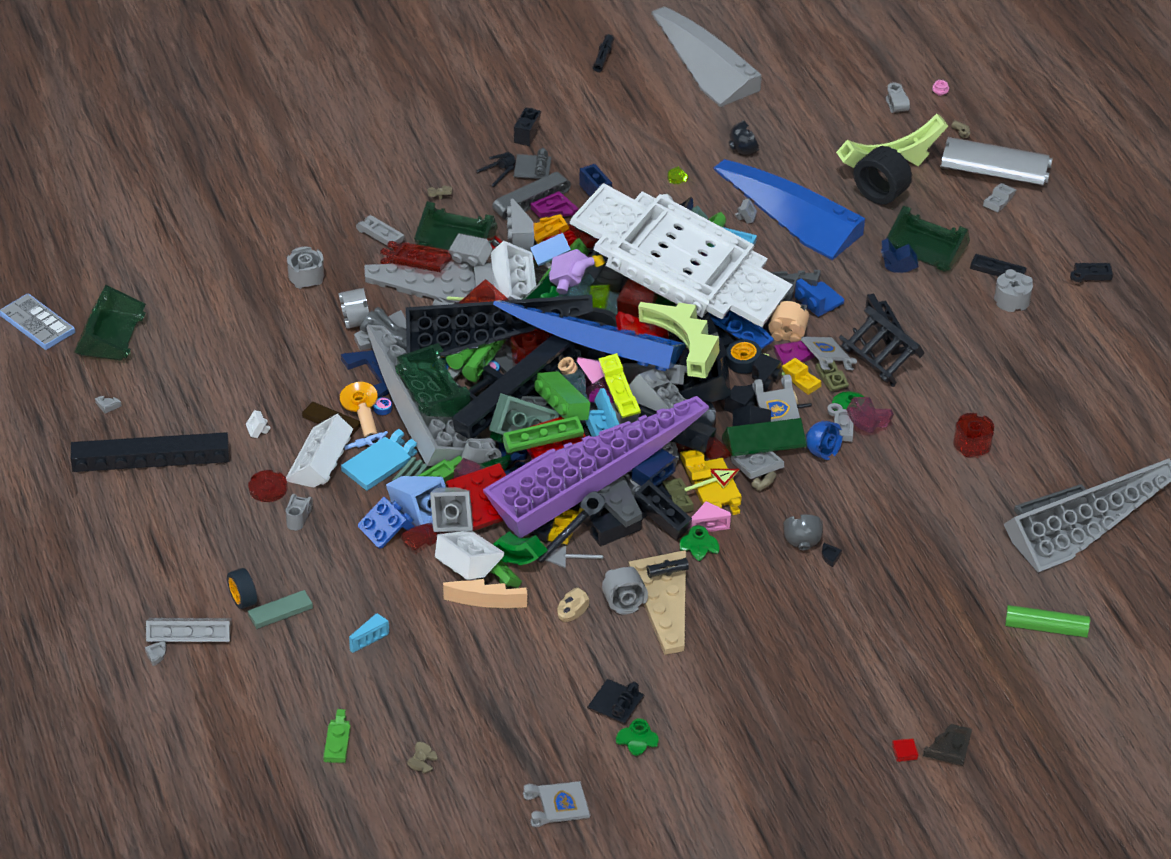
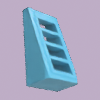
[349,614,389,653]

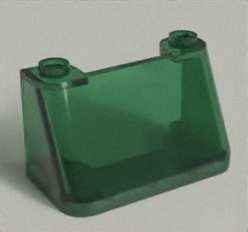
[414,201,498,254]
[886,205,970,272]
[74,284,146,361]
[395,343,470,417]

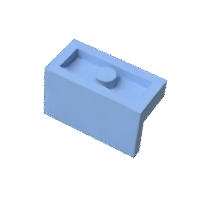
[530,233,571,266]

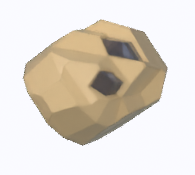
[557,588,589,622]

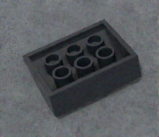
[674,356,731,402]

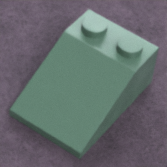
[489,393,559,435]

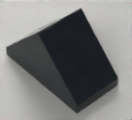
[732,405,771,426]

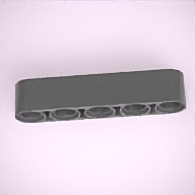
[492,172,571,220]

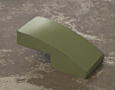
[662,478,694,512]

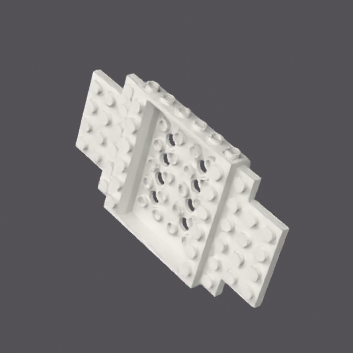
[570,183,792,327]

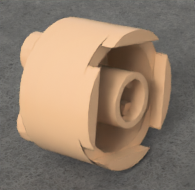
[768,301,809,342]

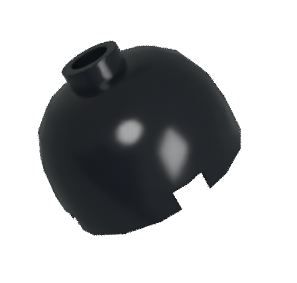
[728,120,760,155]

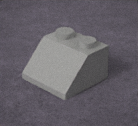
[430,487,473,532]

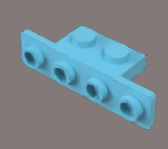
[585,388,619,437]

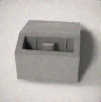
[507,199,534,258]
[629,369,687,411]

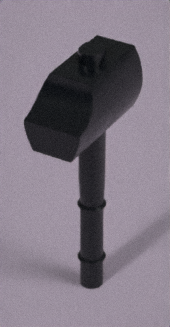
[537,491,606,563]

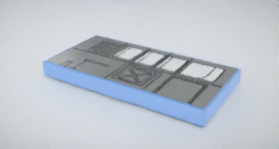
[0,293,75,350]

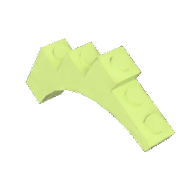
[836,114,948,168]
[638,302,720,378]

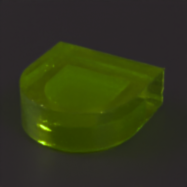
[667,166,688,184]

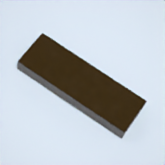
[302,401,361,437]

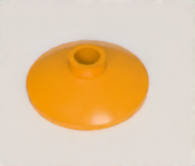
[340,382,378,412]

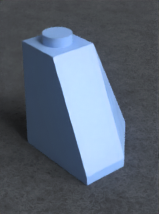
[386,476,446,530]

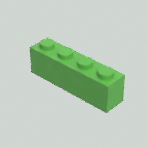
[535,371,590,421]

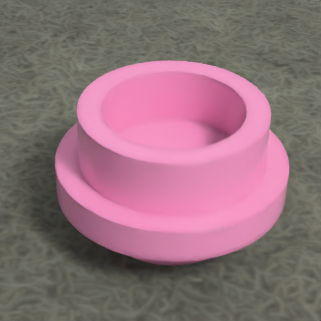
[932,80,949,95]

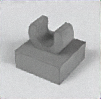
[735,198,757,224]

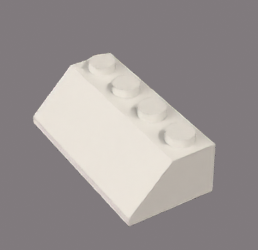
[491,241,536,301]
[285,414,353,488]

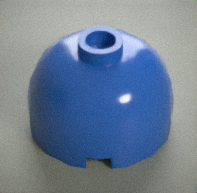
[806,420,843,460]

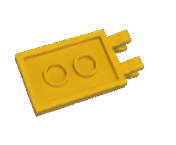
[686,458,742,515]

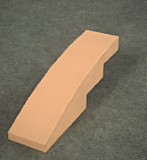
[443,579,527,608]

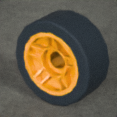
[726,339,761,374]
[227,568,257,609]

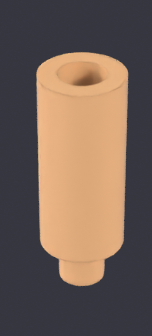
[357,403,378,438]

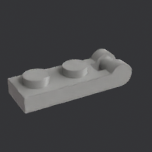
[356,215,404,249]

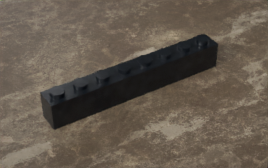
[452,334,575,439]
[70,432,230,472]

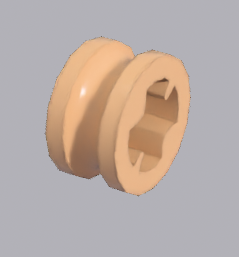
[558,357,577,376]

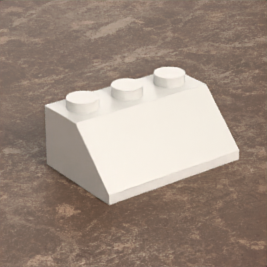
[435,531,504,580]

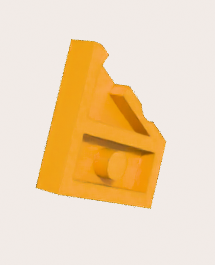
[533,214,569,244]

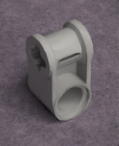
[886,83,910,113]
[462,438,501,464]
[286,494,313,530]

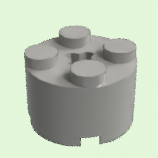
[287,247,324,289]
[994,269,1033,312]
[338,288,369,329]
[602,567,648,614]

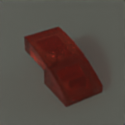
[401,523,445,550]

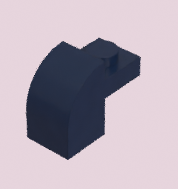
[881,238,919,273]

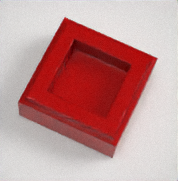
[892,738,918,762]

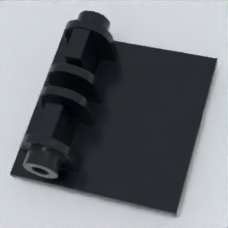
[587,679,644,724]

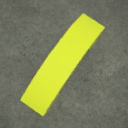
[599,353,641,418]

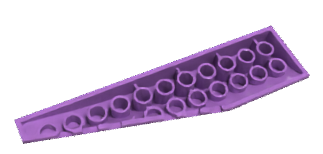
[483,396,709,538]

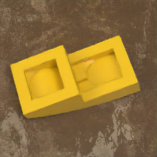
[782,358,822,395]
[680,450,711,480]
[548,509,579,545]

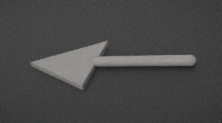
[545,545,604,568]

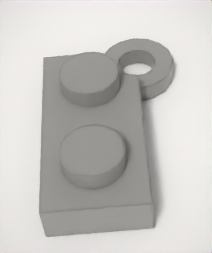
[827,403,854,442]

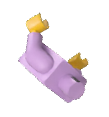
[549,249,605,294]

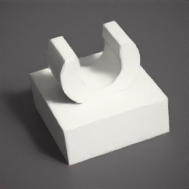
[246,410,271,438]

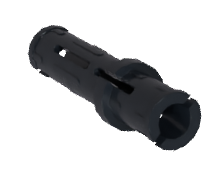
[593,34,614,72]

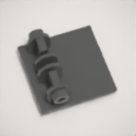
[514,148,551,179]

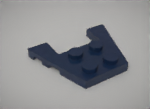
[341,350,389,398]

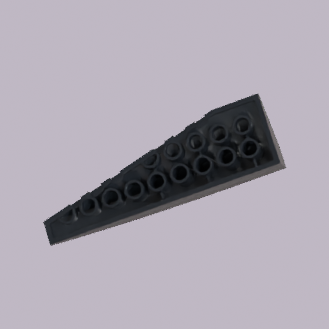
[406,295,593,359]

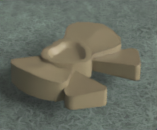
[427,185,452,199]
[407,742,438,774]

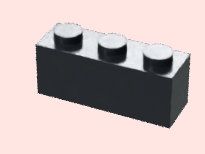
[634,480,692,541]

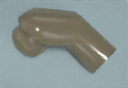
[951,120,970,138]
[751,471,776,491]

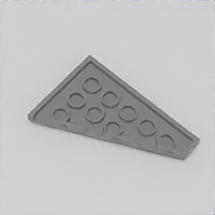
[364,261,476,304]

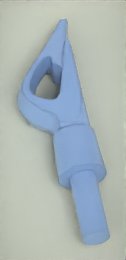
[344,431,388,450]

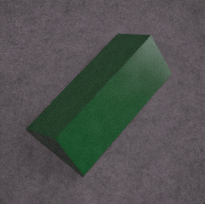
[722,418,807,456]

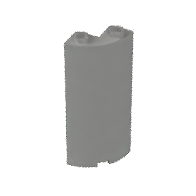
[941,137,1053,186]

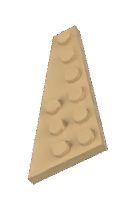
[628,550,686,655]

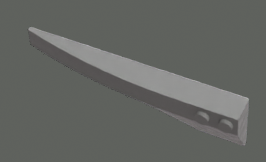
[652,7,762,107]
[366,325,478,467]
[1004,458,1171,573]

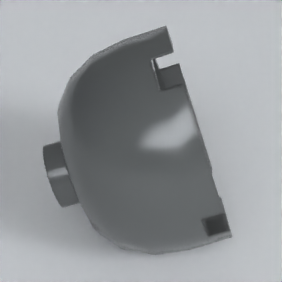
[783,514,823,551]

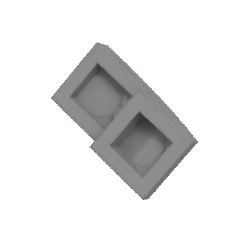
[983,183,1017,212]

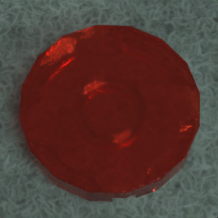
[248,470,288,502]

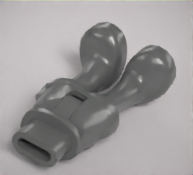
[360,307,407,352]

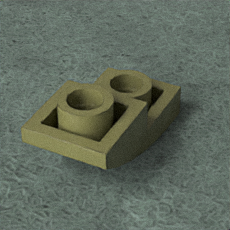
[815,360,849,391]

